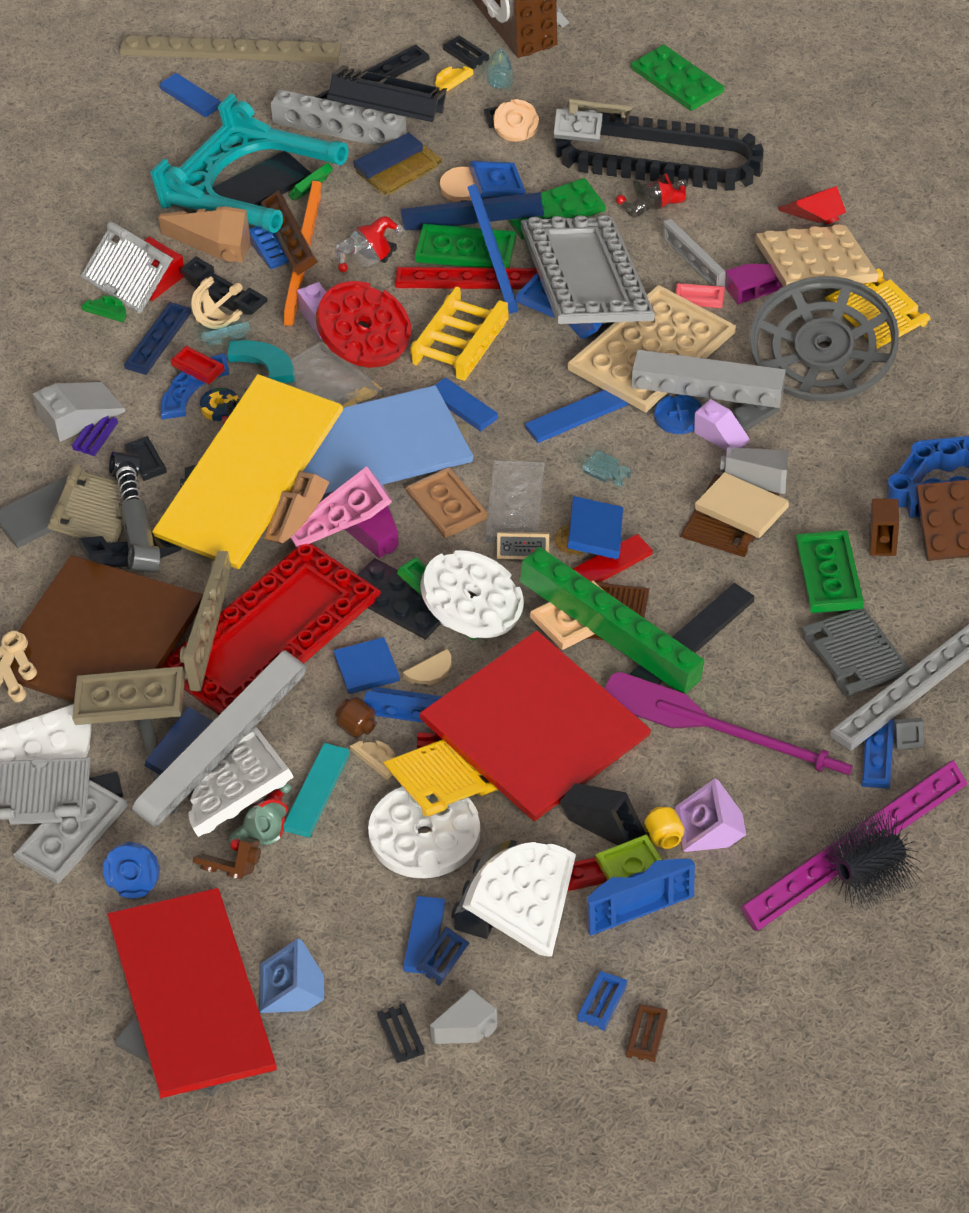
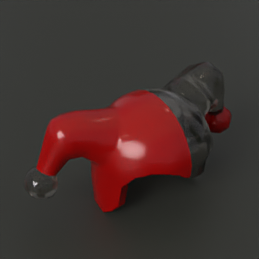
[616,173,688,217]

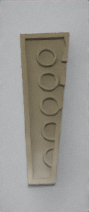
[180,551,232,691]

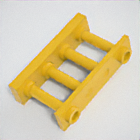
[410,287,509,381]

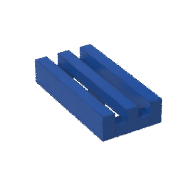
[577,971,627,1031]

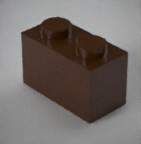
[869,498,899,556]

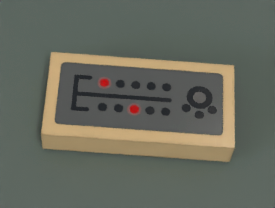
[497,532,550,559]

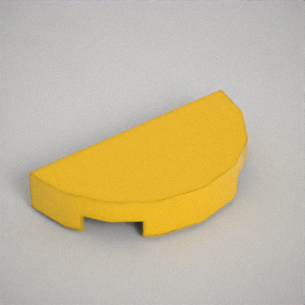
[435,66,474,91]

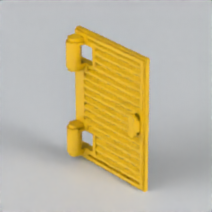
[825,268,931,349]
[383,740,498,817]

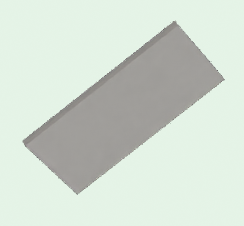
[521,215,655,324]

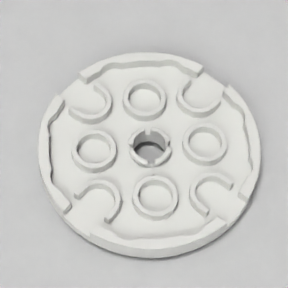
[420,550,524,638]
[368,786,481,878]

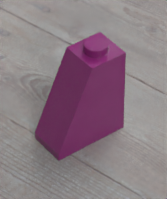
[344,505,399,559]

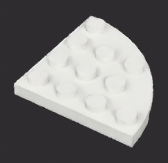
[0,704,92,767]
[189,727,293,837]
[463,842,576,957]

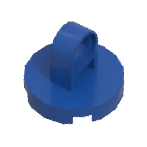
[103,842,160,899]

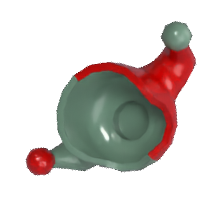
[228,782,291,851]

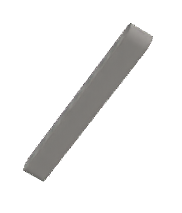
[132,650,307,827]

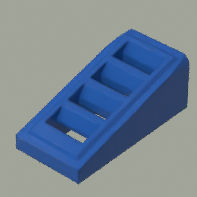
[249,226,289,270]

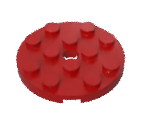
[316,281,411,368]

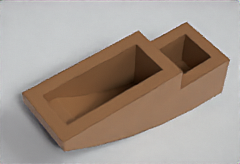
[264,472,329,543]

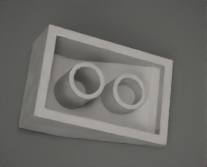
[32,382,125,442]

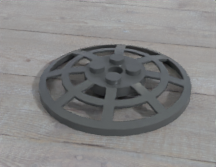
[750,276,899,401]

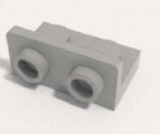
[554,107,603,143]

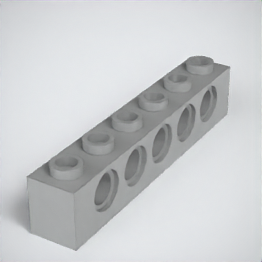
[271,89,407,147]

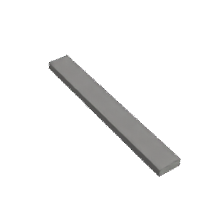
[830,624,969,751]

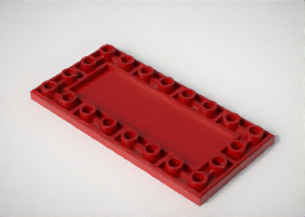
[162,543,381,715]
[107,888,277,1099]

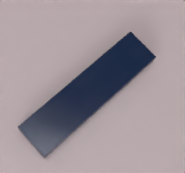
[124,302,191,375]

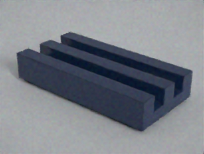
[416,926,469,986]

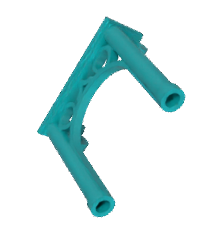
[150,93,349,233]

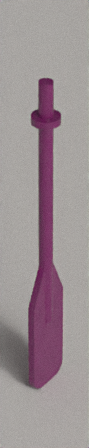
[605,672,853,776]

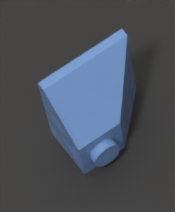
[259,938,325,1013]

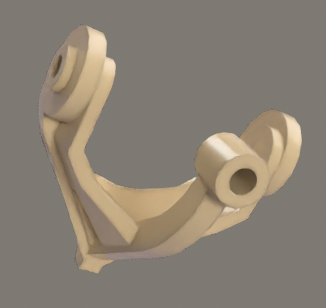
[191,276,243,329]

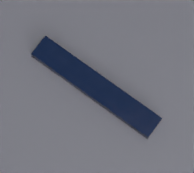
[401,192,544,230]

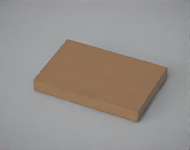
[406,467,489,538]

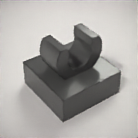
[894,718,925,750]

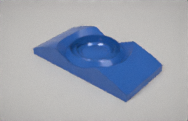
[587,859,695,936]

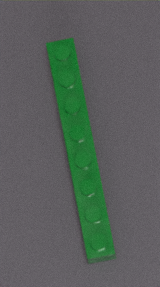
[520,547,705,694]

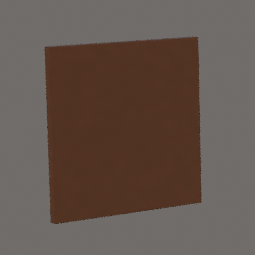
[0,555,203,703]

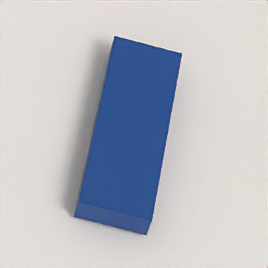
[160,73,221,118]
[435,377,498,432]
[862,720,894,789]
[403,896,446,974]

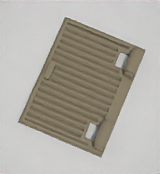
[566,99,632,119]
[47,465,138,543]

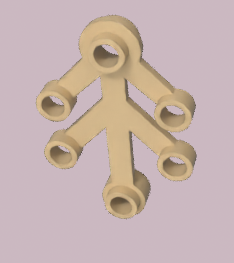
[0,631,37,702]

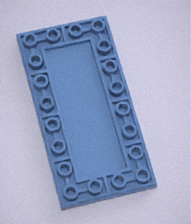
[290,385,473,500]

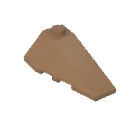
[158,206,251,262]

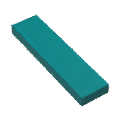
[283,743,350,838]

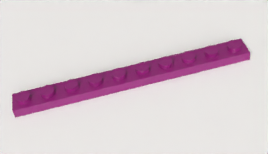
[739,760,968,931]

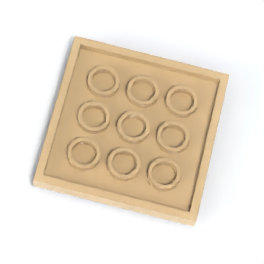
[755,224,878,287]

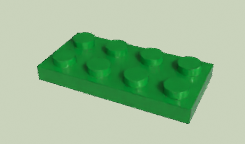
[631,44,724,111]
[508,178,606,240]
[415,224,516,268]
[796,530,864,613]

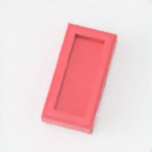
[675,283,725,308]

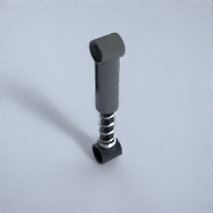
[109,452,160,572]

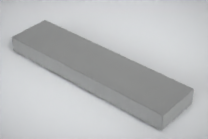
[663,219,726,287]

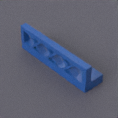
[364,687,443,723]

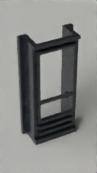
[327,65,447,122]

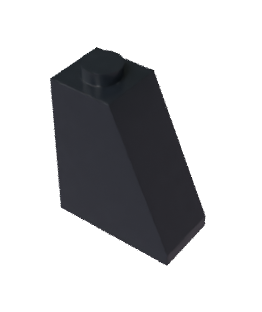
[560,783,646,846]

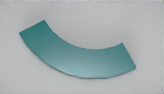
[227,340,295,383]

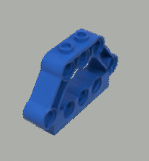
[887,436,969,518]

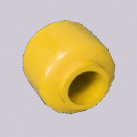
[644,807,685,849]

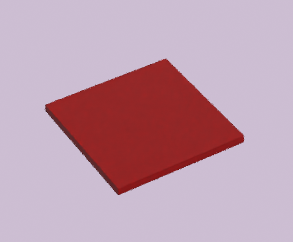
[420,630,651,822]

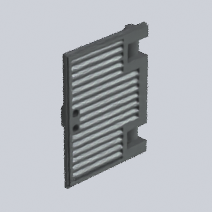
[801,608,910,698]

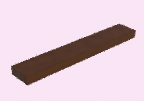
[260,190,318,275]

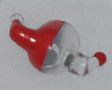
[335,216,404,273]

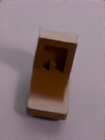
[193,837,261,879]

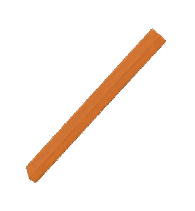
[284,181,322,326]

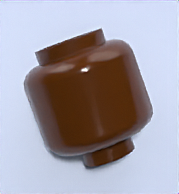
[335,697,377,738]

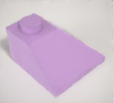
[675,779,746,852]

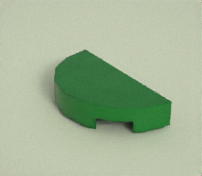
[81,295,127,323]

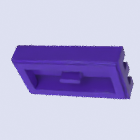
[72,416,118,456]

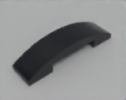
[180,256,268,315]
[78,532,182,567]

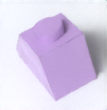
[694,399,750,451]

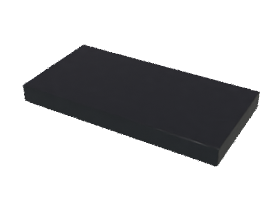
[213,151,312,206]

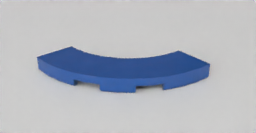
[160,353,229,420]

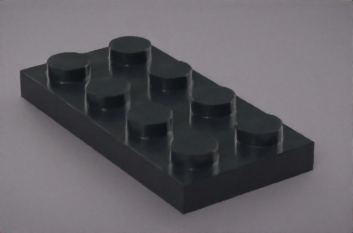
[358,558,441,640]

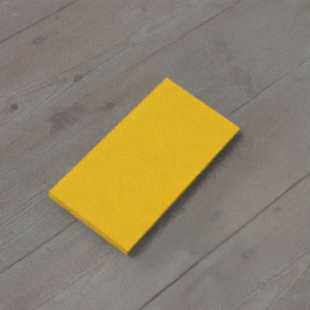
[152,374,344,569]

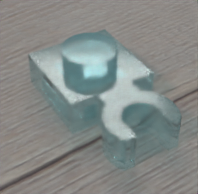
[583,450,631,487]

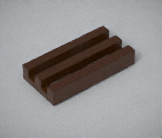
[626,1004,668,1062]

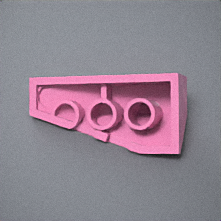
[290,467,392,548]

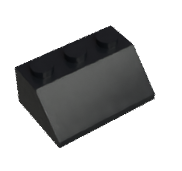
[451,840,517,939]

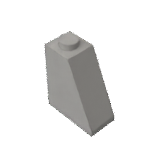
[720,447,788,494]

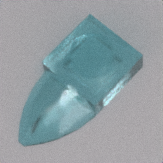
[488,48,513,90]

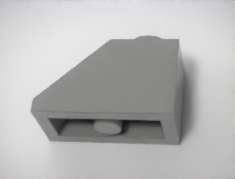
[430,989,497,1044]

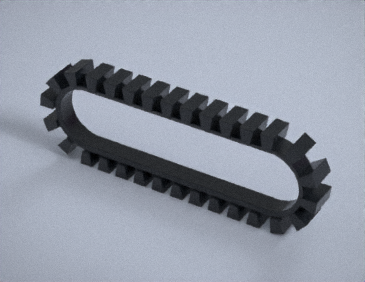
[554,112,764,191]

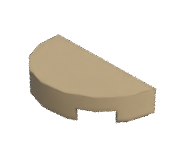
[403,649,452,686]
[350,740,395,780]

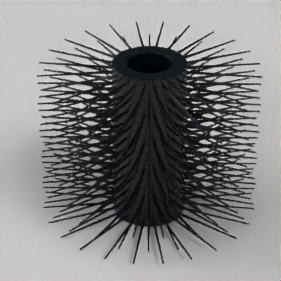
[820,809,922,911]

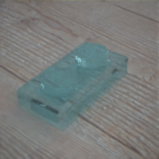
[199,321,251,347]

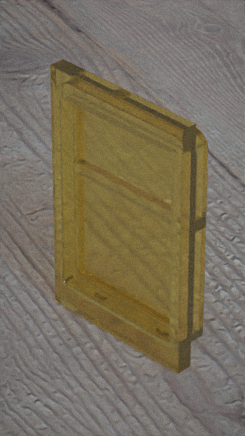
[356,145,442,195]

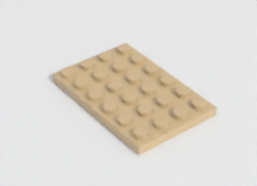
[568,285,736,413]

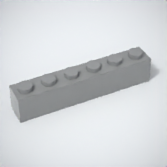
[632,350,786,408]

